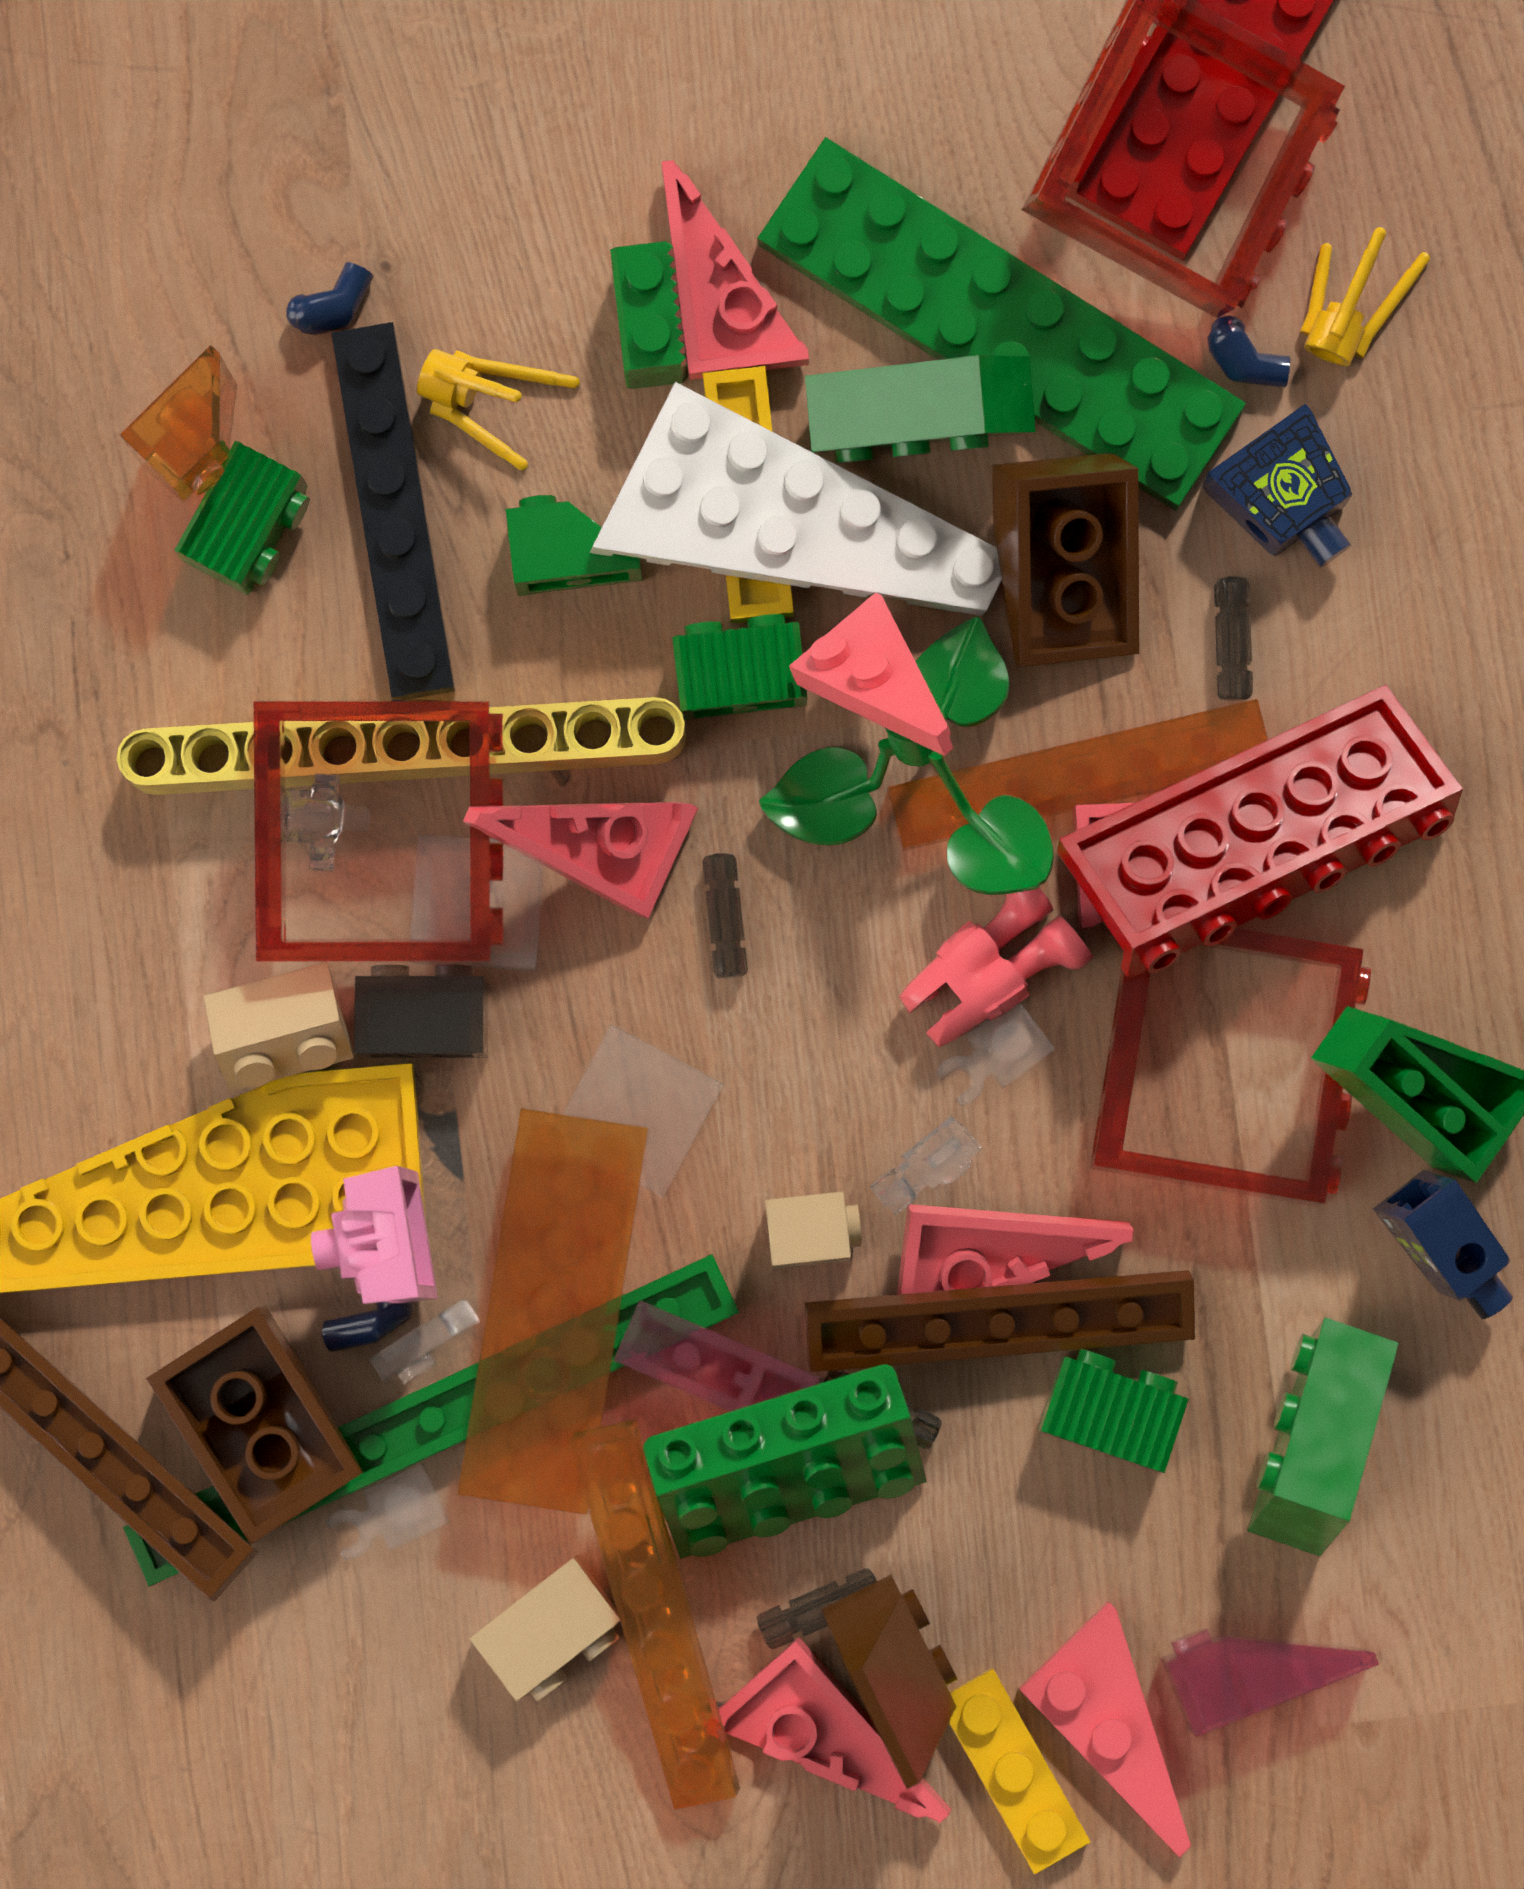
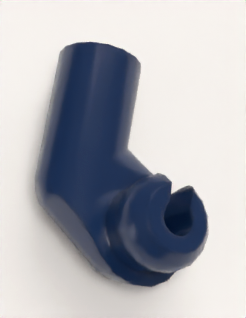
[286,262,374,335]
[1207,315,1290,387]
[322,1301,414,1352]

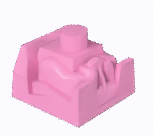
[311,1166,438,1304]

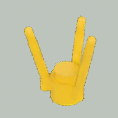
[1300,227,1430,367]
[416,348,580,471]

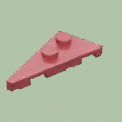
[661,160,809,380]
[789,593,953,756]
[463,802,698,918]
[897,1204,1134,1295]
[1019,1601,1191,1858]
[704,1637,951,1823]

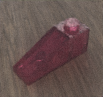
[614,1300,824,1411]
[1161,1628,1379,1737]

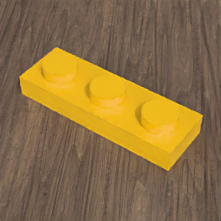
[949,1667,1091,1875]

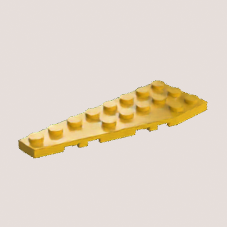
[0,1063,427,1294]

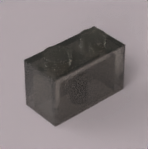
[354,964,488,1059]

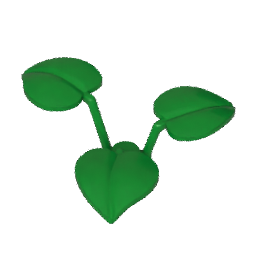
[759,616,1054,895]

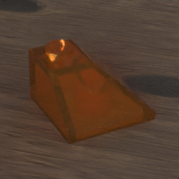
[120,345,237,502]

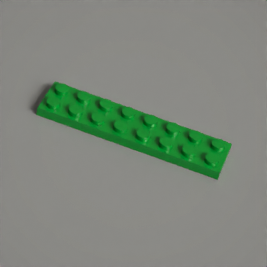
[757,136,1246,511]

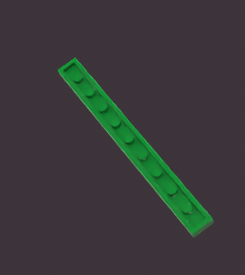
[123,1254,739,1587]

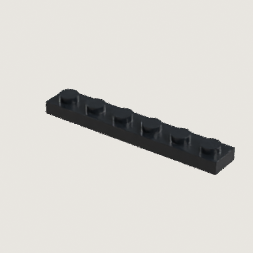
[331,322,456,702]

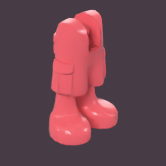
[899,887,1094,1047]

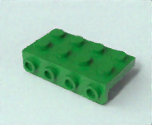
[643,1364,927,1559]

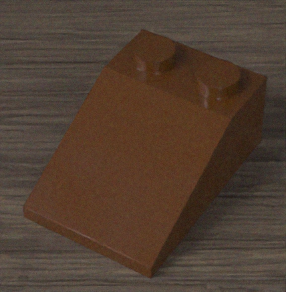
[992,453,1139,667]
[146,1306,363,1545]
[821,1575,958,1789]

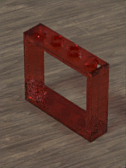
[1022,0,1345,318]
[253,699,504,962]
[1089,928,1371,1207]

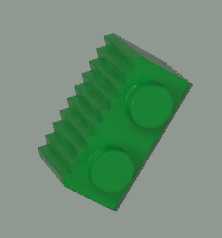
[610,241,688,389]
[174,440,310,595]
[672,614,808,720]
[1038,1349,1189,1473]

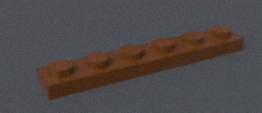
[804,1270,1195,1372]
[0,1317,259,1602]

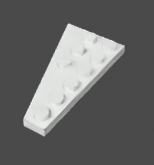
[590,382,1002,616]

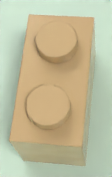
[203,962,354,1092]
[765,1191,862,1270]
[469,1555,624,1702]

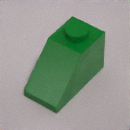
[505,495,643,596]

